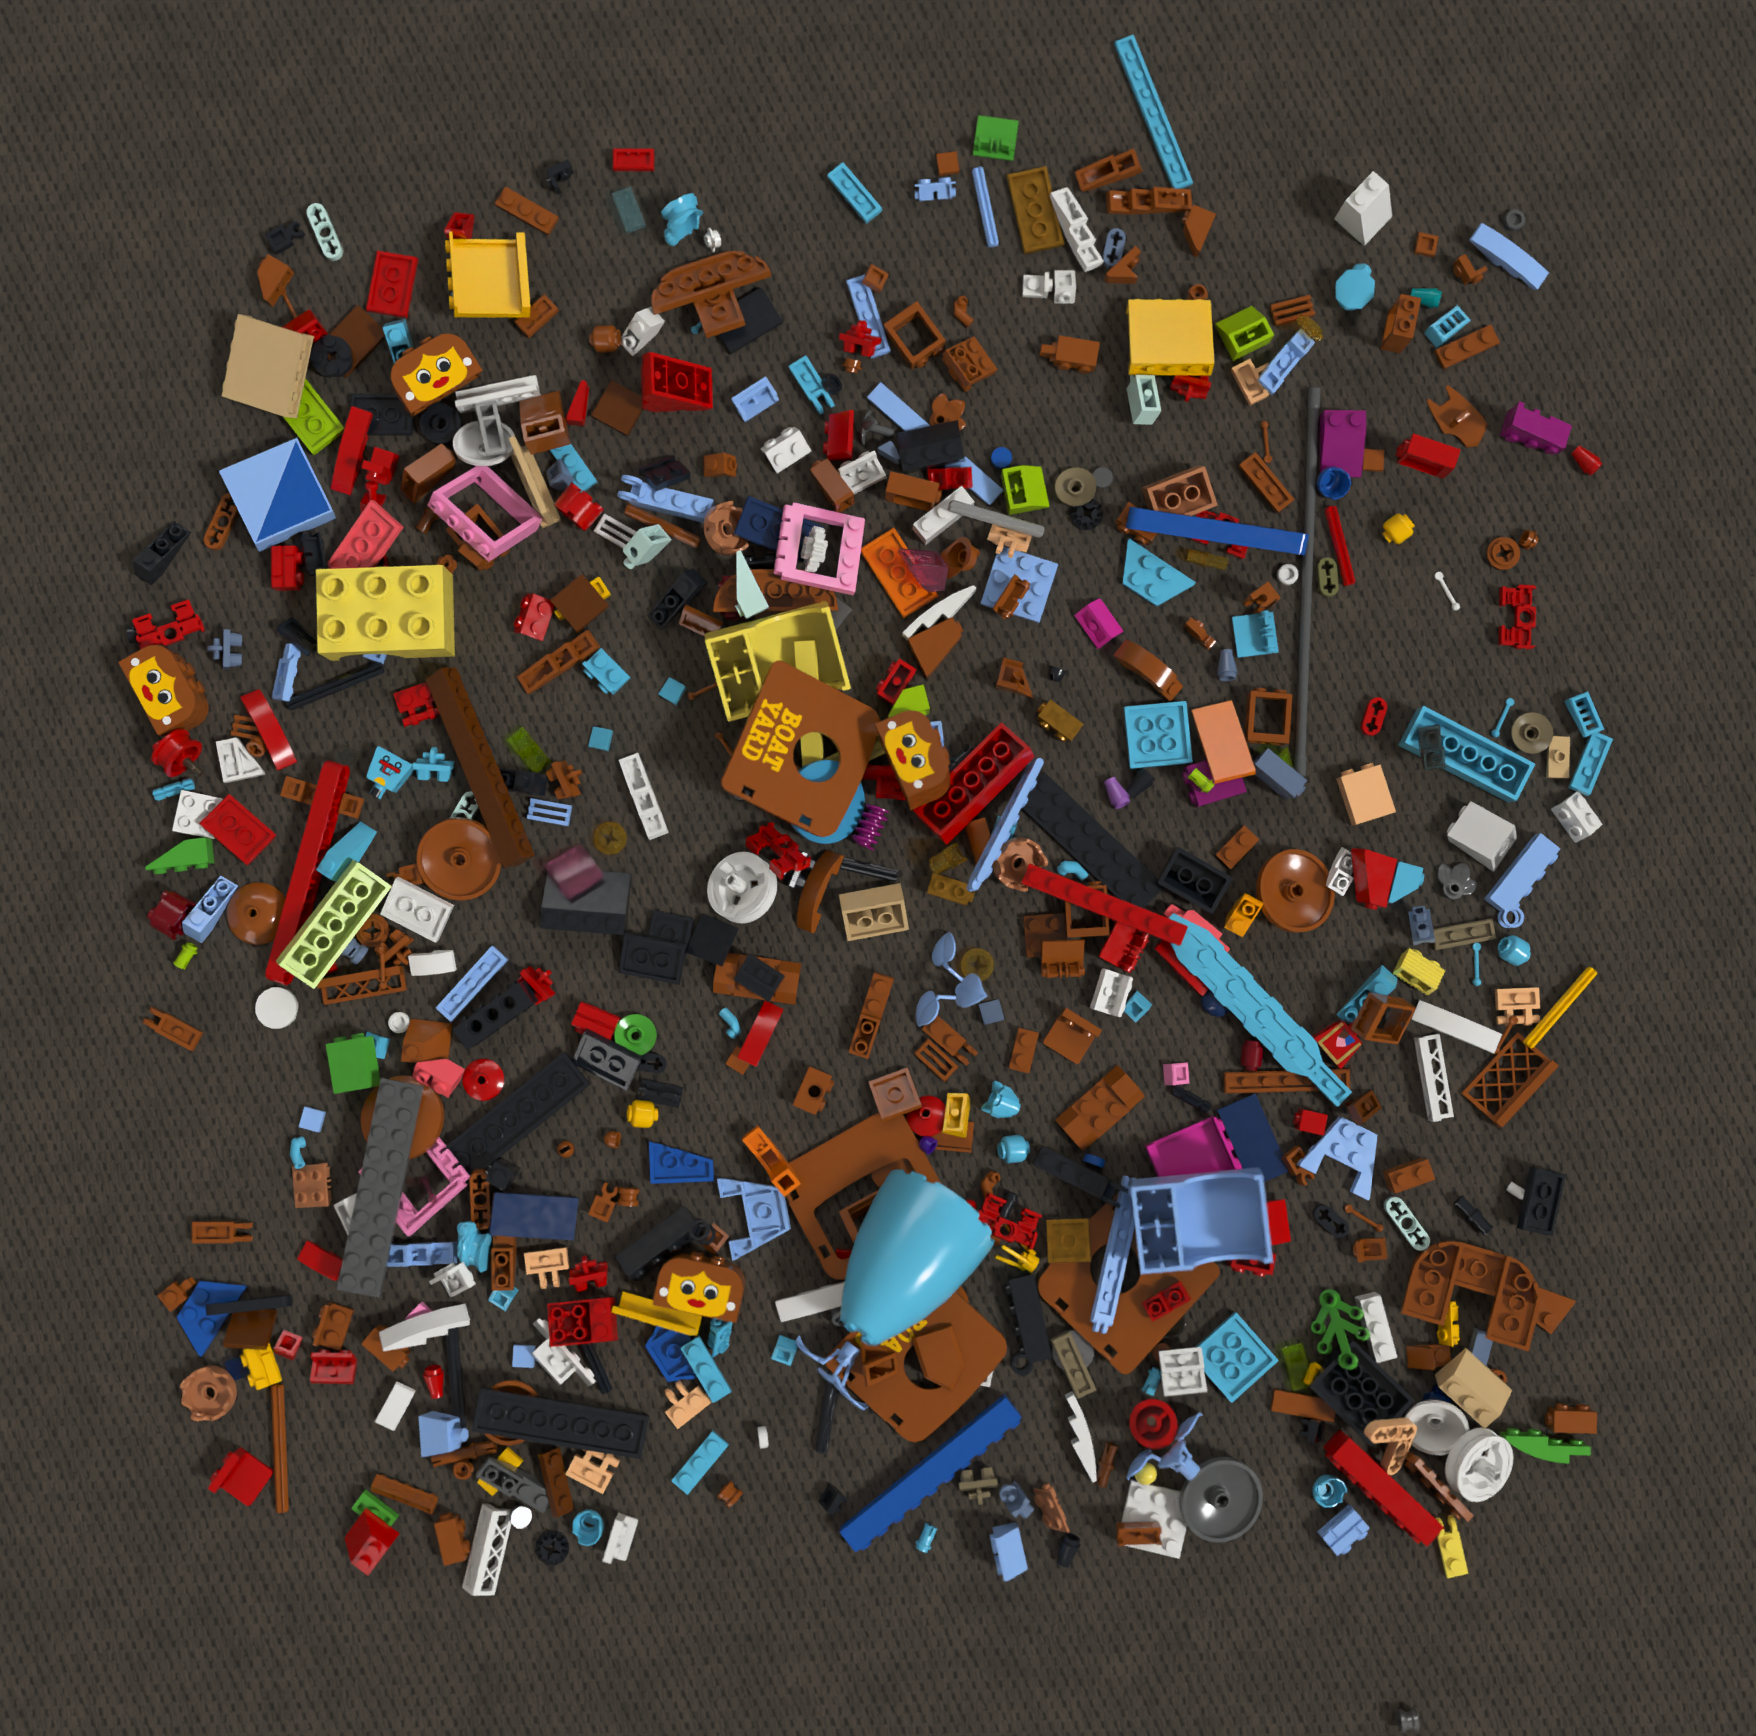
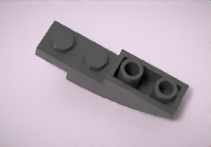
[476,1457,550,1513]

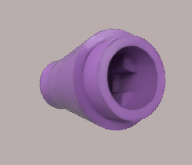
[1104,777,1130,809]

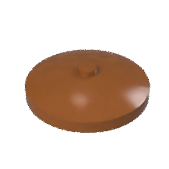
[417,817,502,900]
[1256,849,1335,933]
[361,1075,444,1160]

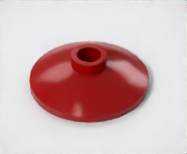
[462,1059,504,1101]
[907,1096,946,1137]

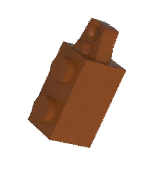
[1040,335,1100,374]

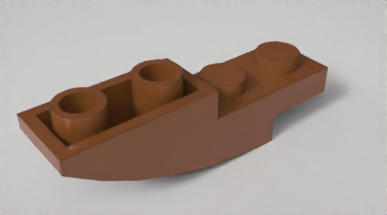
[848,971,894,1059]
[491,1236,516,1291]

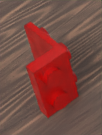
[208,1447,273,1506]

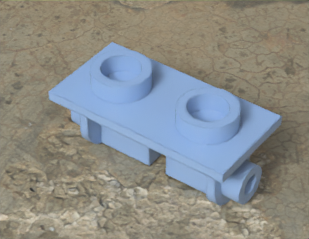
[914,177,956,201]

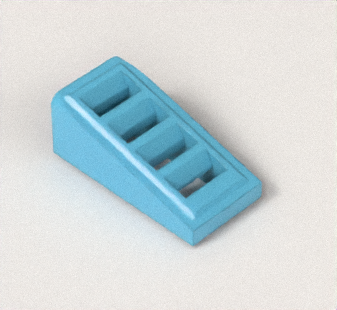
[1424,305,1471,348]
[1564,692,1604,737]

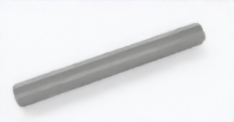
[948,500,1045,537]

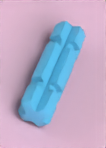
[153,778,195,800]

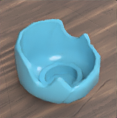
[1312,1474,1347,1507]
[572,1509,605,1546]

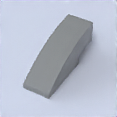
[475,400,507,456]

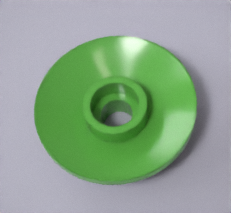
[614,1014,657,1055]

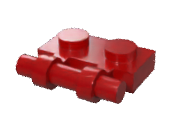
[393,682,440,727]

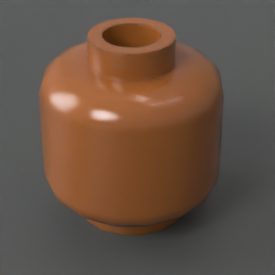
[589,325,621,353]

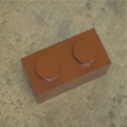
[1383,1157,1435,1193]

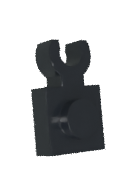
[265,221,305,255]

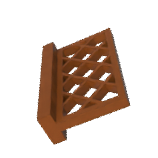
[1461,1032,1559,1128]

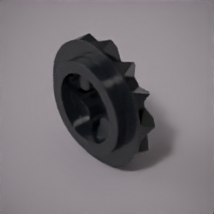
[1070,498,1103,530]
[535,1530,569,1566]

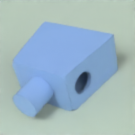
[419,1411,469,1457]

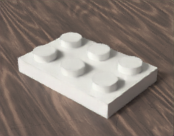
[380,877,454,943]

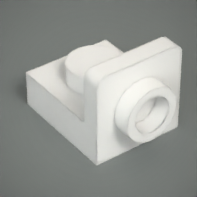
[1054,270,1076,303]
[1022,272,1053,298]

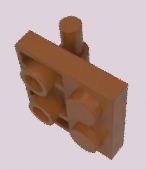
[942,336,998,392]

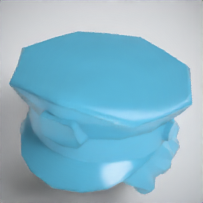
[661,193,703,246]
[1335,264,1375,311]
[457,1221,493,1272]

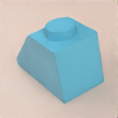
[1387,862,1424,904]

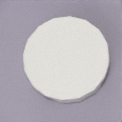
[255,987,298,1029]

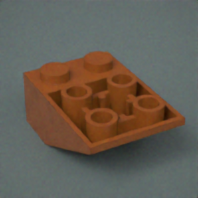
[519,391,571,455]

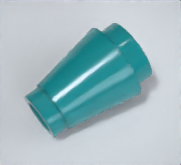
[1411,288,1442,309]

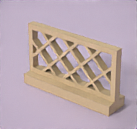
[509,436,561,528]

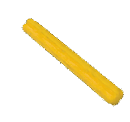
[1523,967,1597,1048]

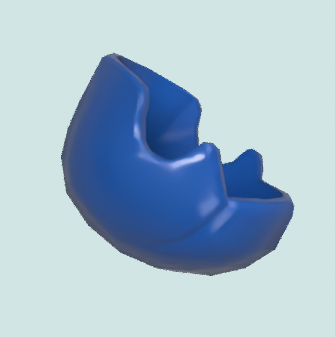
[1316,466,1351,500]

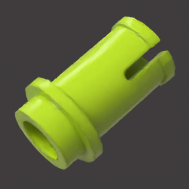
[1188,768,1215,794]
[173,942,198,970]

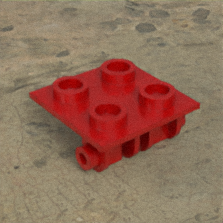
[1098,922,1149,973]

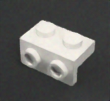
[761,427,811,473]
[838,451,886,494]
[1551,791,1602,842]
[1090,968,1133,1017]
[429,1262,475,1298]

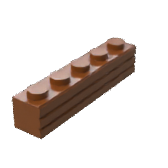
[371,1474,439,1514]

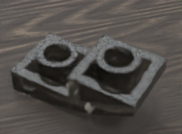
[1417,724,1446,770]

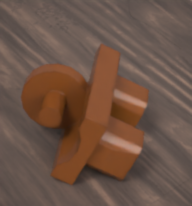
[546,761,583,799]
[374,929,414,966]

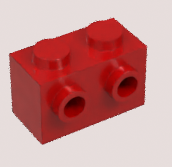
[876,658,917,707]
[1226,1252,1276,1277]

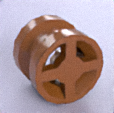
[617,1187,640,1206]
[716,1480,743,1508]

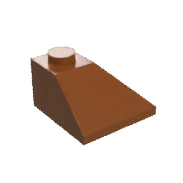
[401,1019,453,1063]

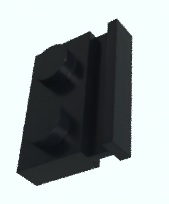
[639,455,690,492]
[734,953,785,1002]

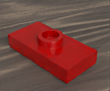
[613,148,655,171]

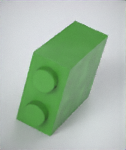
[326,1033,380,1094]

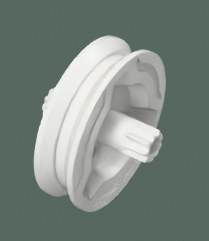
[707,852,777,924]
[1445,1428,1513,1502]

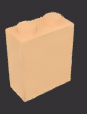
[1337,763,1396,826]

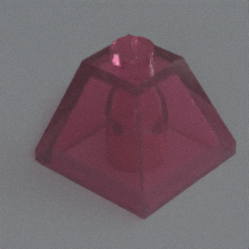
[898,548,949,592]

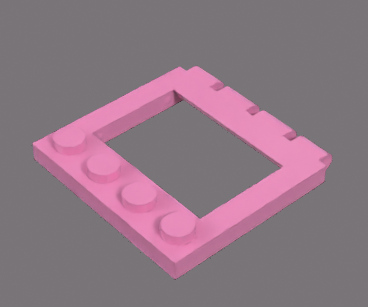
[774,502,865,595]
[358,1137,470,1236]

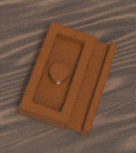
[931,1121,974,1153]

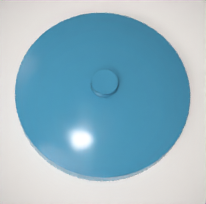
[790,760,865,844]

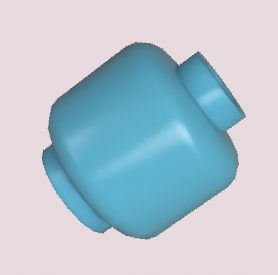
[1498,935,1531,966]
[997,1135,1030,1164]

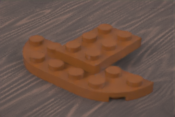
[651,251,772,338]
[713,569,838,620]

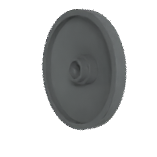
[1179,1457,1263,1542]

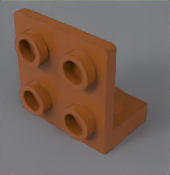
[1043,1007,1102,1064]

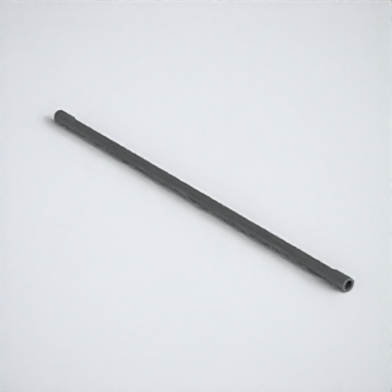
[1293,387,1321,777]

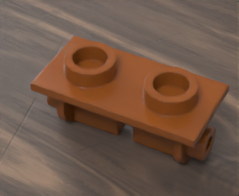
[992,574,1030,620]

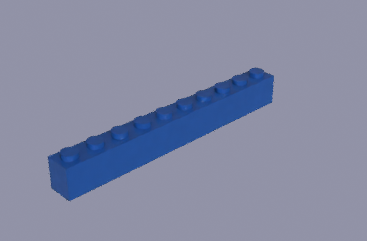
[840,1394,1022,1553]

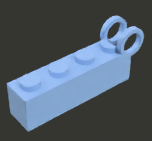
[617,475,715,523]
[1484,833,1560,928]

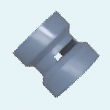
[341,937,368,965]

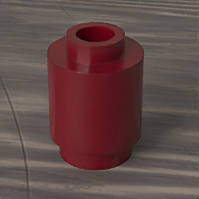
[1240,1040,1263,1071]

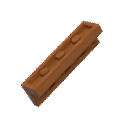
[317,966,407,1005]

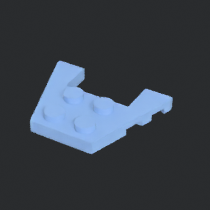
[1296,1116,1377,1200]
[717,1178,791,1260]

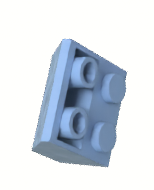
[990,1522,1028,1582]

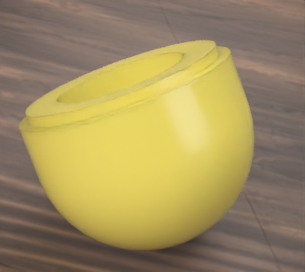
[1135,1463,1157,1486]

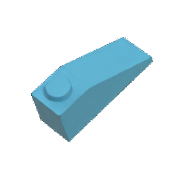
[316,821,377,882]

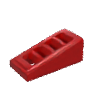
[565,380,589,426]

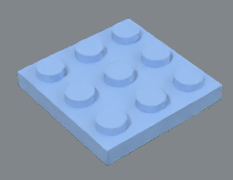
[980,546,1058,623]

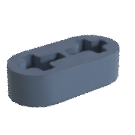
[1102,228,1126,269]

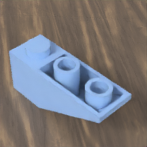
[182,875,238,943]

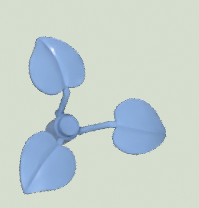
[916,932,987,1027]
[796,1335,869,1410]
[1126,1412,1203,1481]

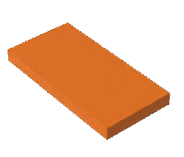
[861,528,938,619]
[1191,700,1256,784]

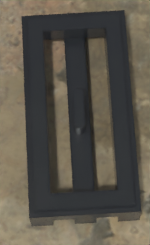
[277,617,318,657]

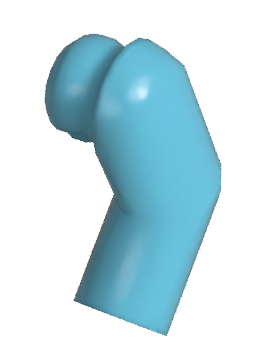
[1057,861,1089,881]
[719,1008,741,1039]

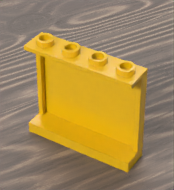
[445,232,530,318]
[1126,299,1214,376]

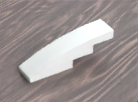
[1050,187,1104,272]
[902,585,976,641]
[619,753,669,840]
[1412,1000,1502,1054]
[775,1281,845,1322]
[379,1304,470,1351]
[1065,1391,1097,1483]

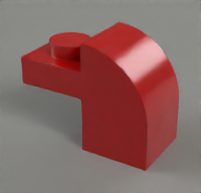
[362,447,400,485]

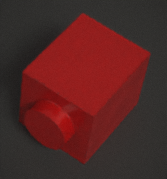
[1293,1108,1328,1136]

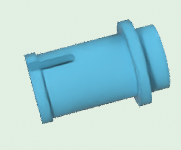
[1141,1367,1162,1396]
[915,1523,938,1553]

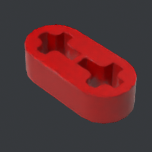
[1361,697,1387,736]

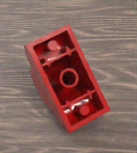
[641,352,713,412]

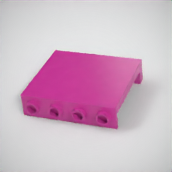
[1144,1116,1242,1177]

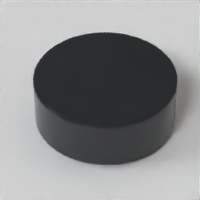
[821,373,842,395]

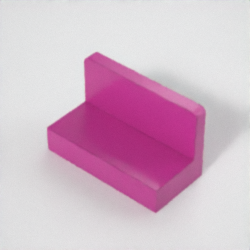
[1074,598,1123,649]

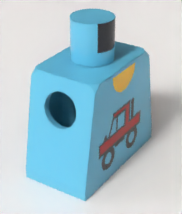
[366,746,415,799]

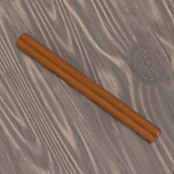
[271,1384,289,1513]

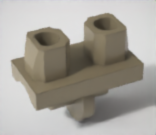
[959,1467,998,1505]

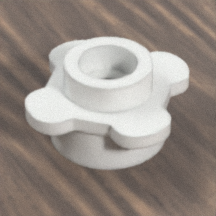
[704,228,721,252]

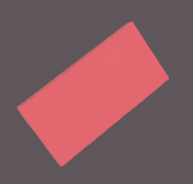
[328,500,404,569]

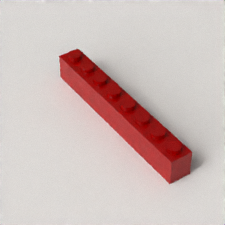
[1022,863,1188,946]

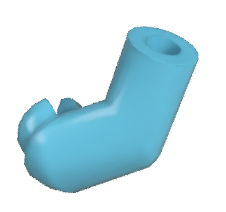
[290,1136,306,1169]

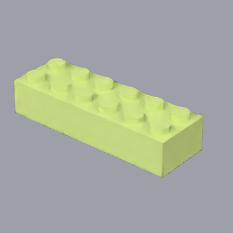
[276,859,392,989]

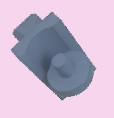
[207,629,242,670]
[1408,906,1435,945]
[999,1481,1034,1519]

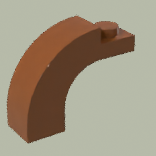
[1113,639,1183,702]

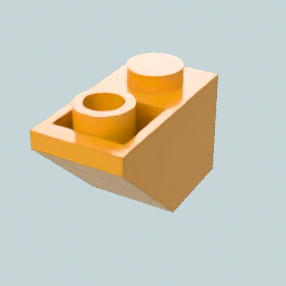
[1224,893,1264,937]

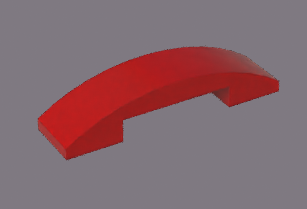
[240,689,297,771]

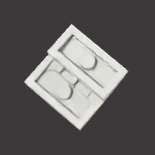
[1159,1347,1207,1397]

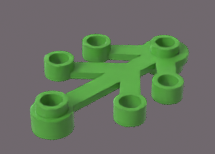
[1311,1289,1370,1370]

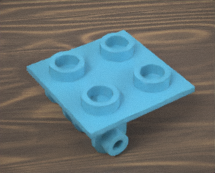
[1232,611,1279,658]

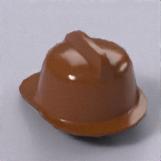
[937,537,980,579]

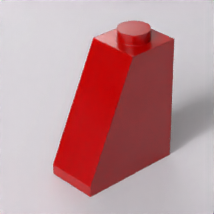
[1351,848,1397,910]

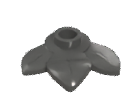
[1437,863,1477,900]

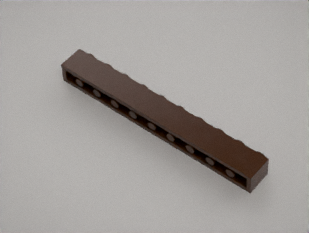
[426,667,535,868]

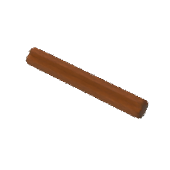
[624,504,701,548]

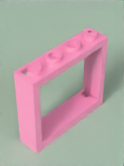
[428,466,543,562]

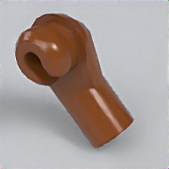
[954,296,974,328]
[981,1171,1001,1201]

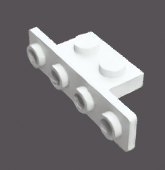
[531,1318,596,1387]

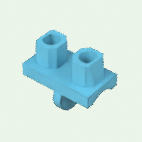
[413,747,455,782]

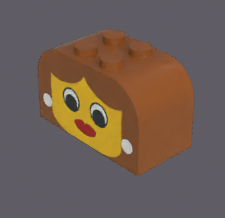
[391,334,483,417]
[119,645,208,737]
[875,710,950,810]
[652,1251,746,1323]

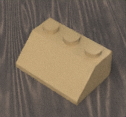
[839,883,909,941]
[1435,1348,1512,1428]

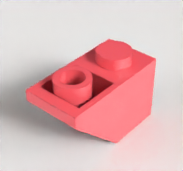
[412,1059,465,1098]

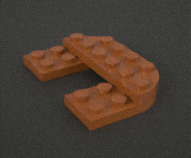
[1400,1241,1540,1352]

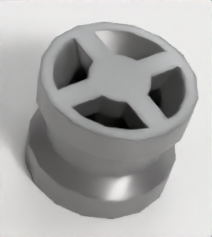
[1397,1709,1419,1733]

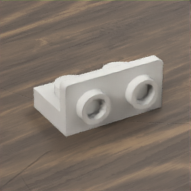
[603,1513,638,1564]

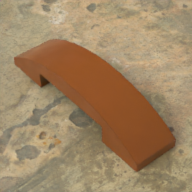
[280,776,365,819]
[797,850,844,934]

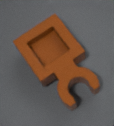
[1183,617,1216,650]
[386,863,425,888]
[1281,1146,1315,1186]
[588,1182,619,1222]

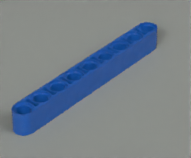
[1126,507,1309,555]

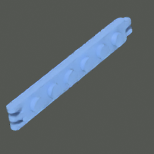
[967,758,1044,892]
[1090,1175,1136,1334]

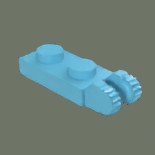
[788,355,835,415]

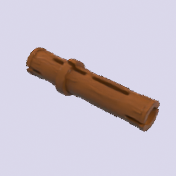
[431,1440,497,1467]

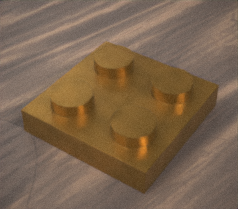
[1046,1218,1091,1263]

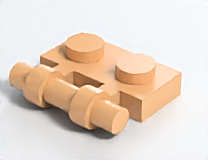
[1495,988,1540,1026]
[565,1449,620,1494]

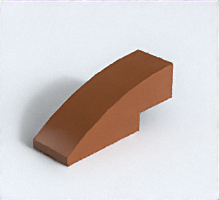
[1075,148,1143,192]

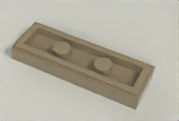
[1433,918,1497,950]
[1051,1330,1096,1399]

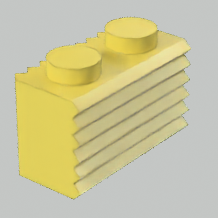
[1393,948,1445,995]

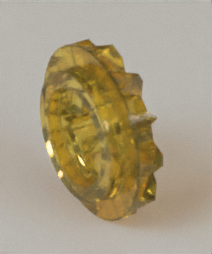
[1297,314,1324,341]
[593,822,627,855]
[961,948,994,981]

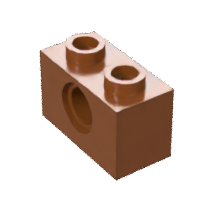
[793,1066,835,1115]

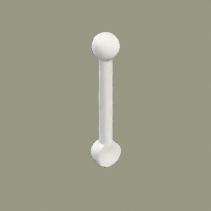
[1435,572,1460,611]

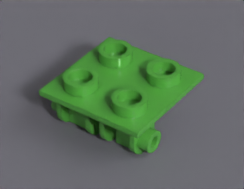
[973,115,1019,161]

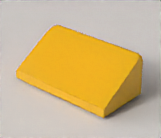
[942,1093,970,1138]

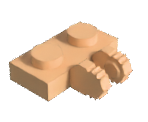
[1231,359,1269,406]
[987,524,1032,558]
[524,1247,570,1289]
[665,1380,712,1429]

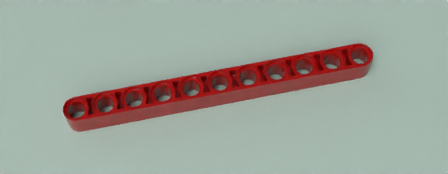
[265,761,350,985]

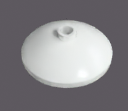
[453,421,515,467]
[1404,1400,1469,1455]

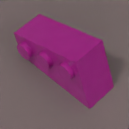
[1500,401,1572,455]

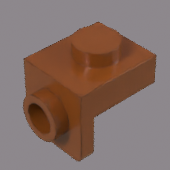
[1453,254,1488,285]
[704,452,737,478]
[1353,1237,1388,1262]

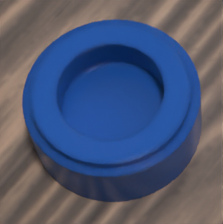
[991,447,1012,469]
[1083,1154,1105,1168]

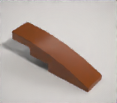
[1106,187,1192,214]
[517,630,600,694]

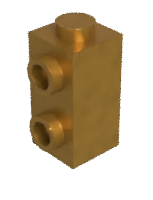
[1036,699,1084,743]
[926,873,975,906]

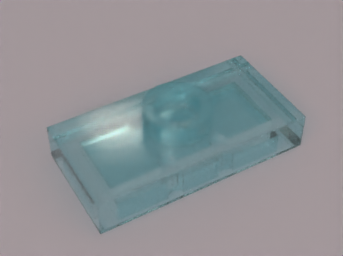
[612,186,646,233]

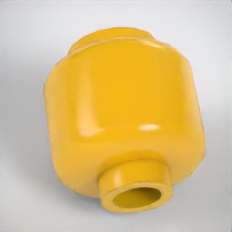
[1382,513,1415,544]
[627,1100,658,1128]

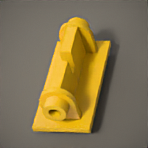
[1437,1301,1460,1347]

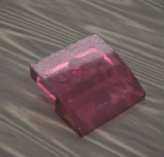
[544,844,604,898]

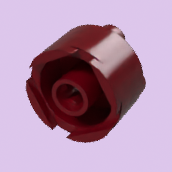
[147,890,197,940]

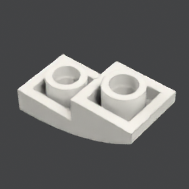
[1326,847,1354,896]
[408,950,457,976]
[375,1382,416,1431]

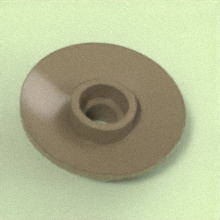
[1055,467,1096,506]
[1511,712,1553,754]

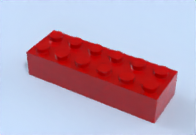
[913,722,1035,845]
[1323,1429,1444,1546]

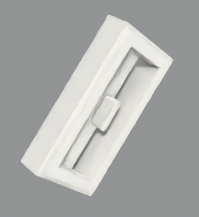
[594,514,636,548]

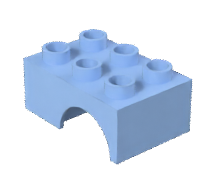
[1131,1167,1273,1274]

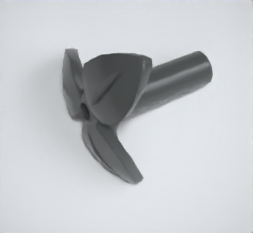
[860,410,894,446]

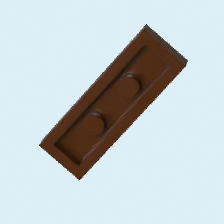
[538,1447,574,1518]

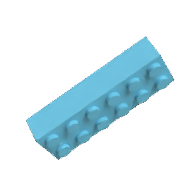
[1398,706,1535,803]

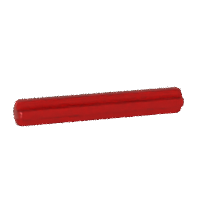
[1325,506,1355,586]

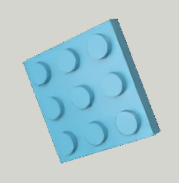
[1123,701,1193,769]
[1194,1312,1279,1403]

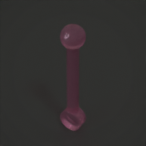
[420,1176,437,1203]

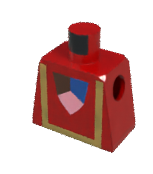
[1312,1019,1362,1069]

